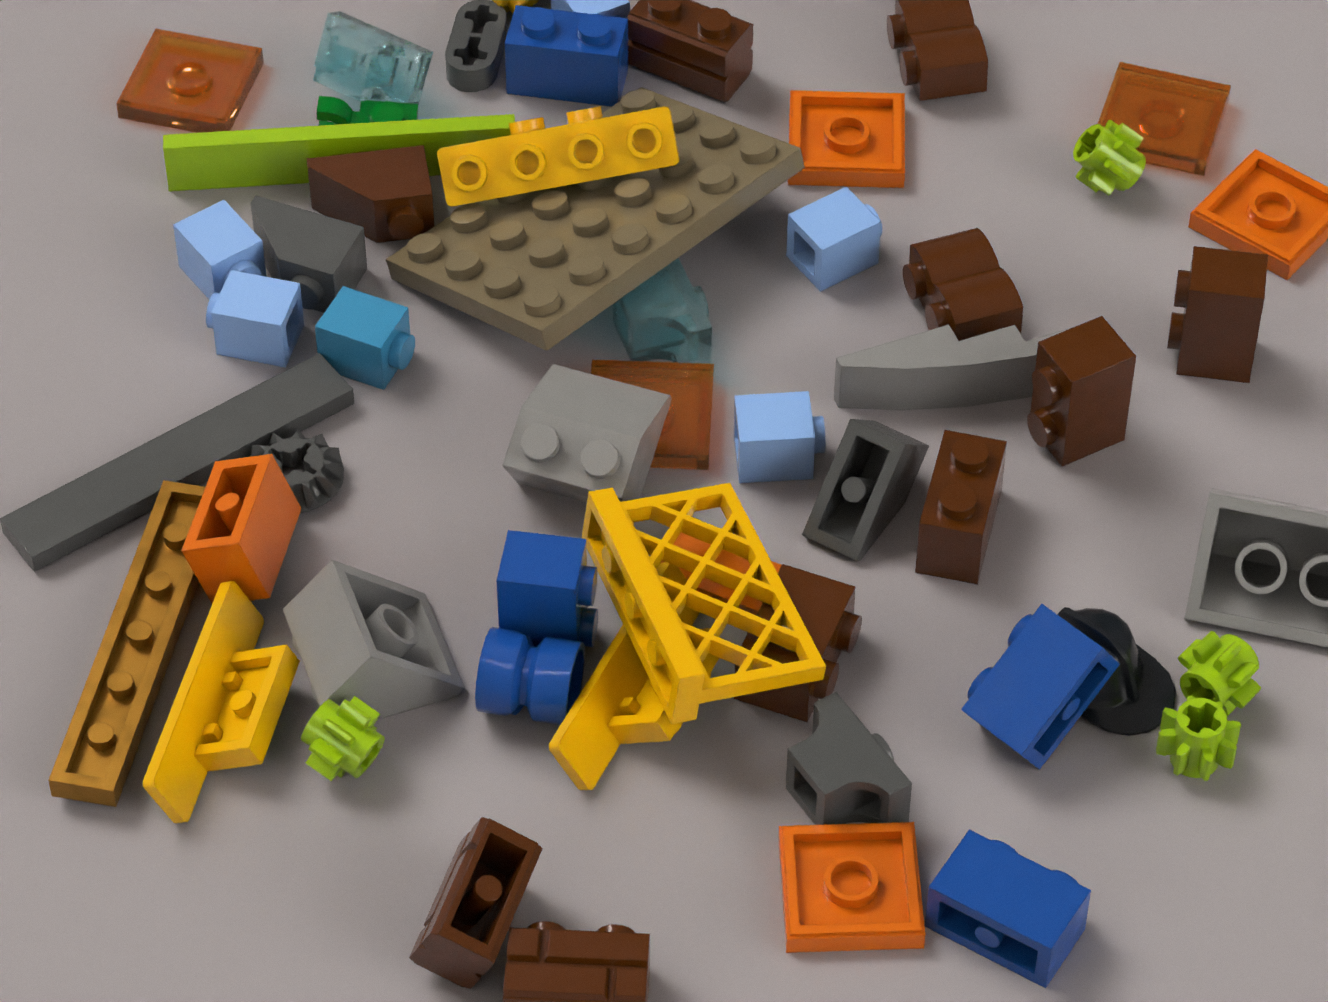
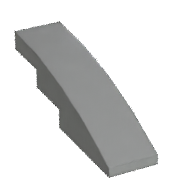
[834,325,1076,410]

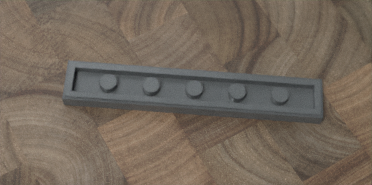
[0,353,355,572]

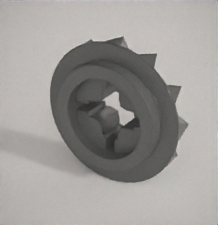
[251,429,344,513]

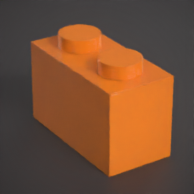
[181,454,302,603]

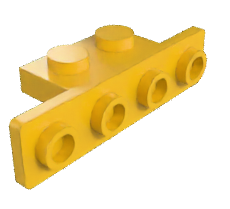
[437,106,680,207]
[549,562,721,790]
[143,581,300,823]

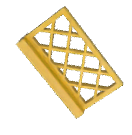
[581,483,826,725]

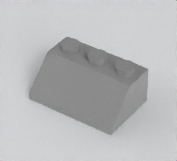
[1184,488,1328,648]

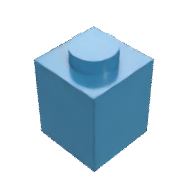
[315,286,415,390]

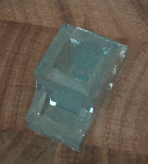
[313,11,433,105]
[613,257,712,374]

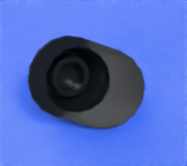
[1057,607,1176,736]

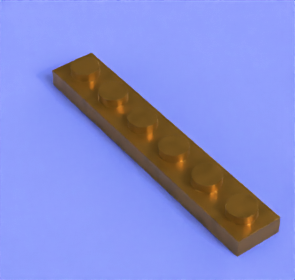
[48,480,205,807]

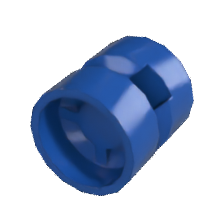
[475,627,585,725]

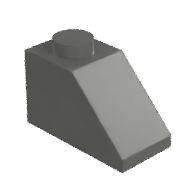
[251,195,367,313]
[802,419,929,561]

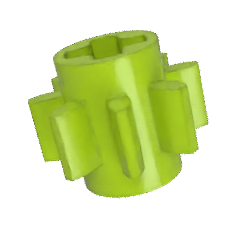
[1073,120,1146,196]
[1178,631,1261,716]
[301,696,385,781]
[1156,696,1241,781]

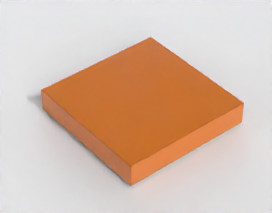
[788,90,905,188]
[1188,149,1328,280]
[778,822,925,953]

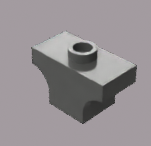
[786,692,912,825]

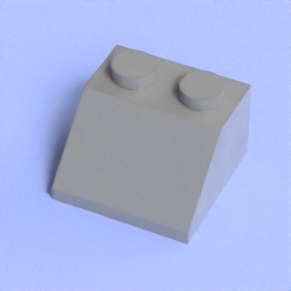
[502,364,672,502]
[283,560,465,719]

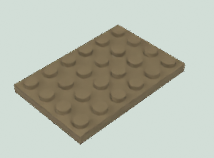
[386,87,805,351]

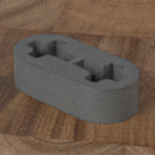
[445,0,507,92]

